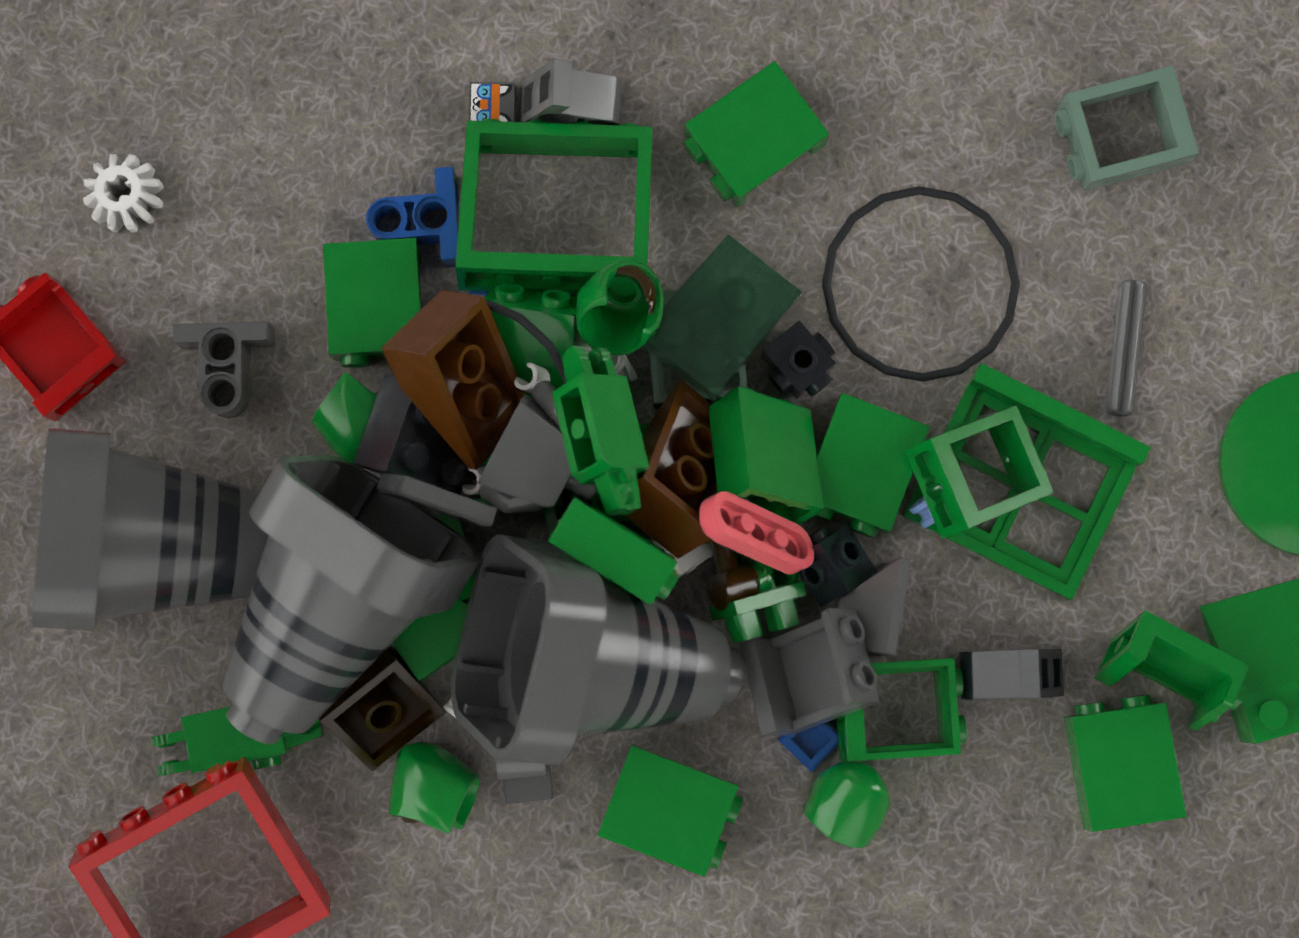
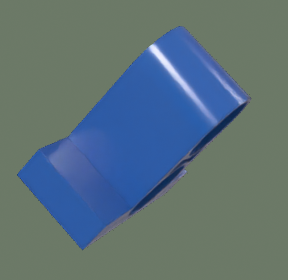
[366,167,460,268]

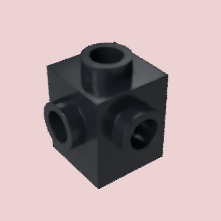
[761,320,836,399]
[799,524,877,607]

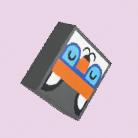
[468,82,516,122]

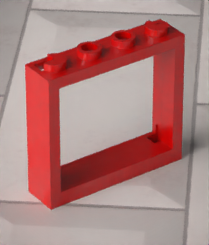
[69,756,331,938]

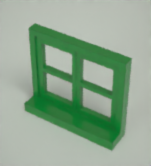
[902,363,1151,601]

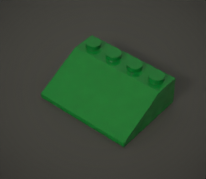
[1199,578,1299,744]

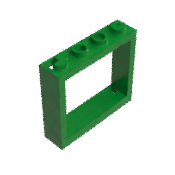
[455,118,653,294]

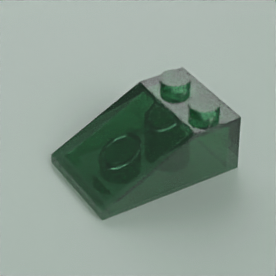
[643,234,802,403]

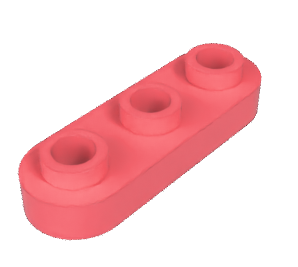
[699,491,814,574]

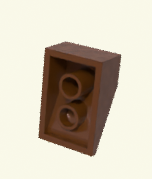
[382,290,525,470]
[624,380,718,559]

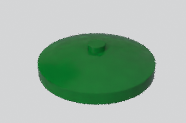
[1218,372,1299,556]

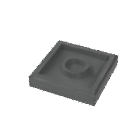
[377,473,497,527]

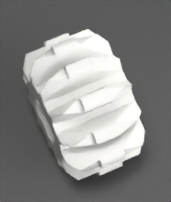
[83,154,164,233]

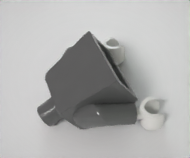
[462,363,597,514]

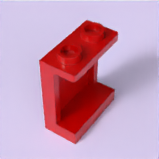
[0,273,126,422]

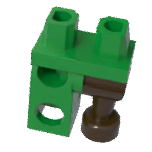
[704,539,806,643]

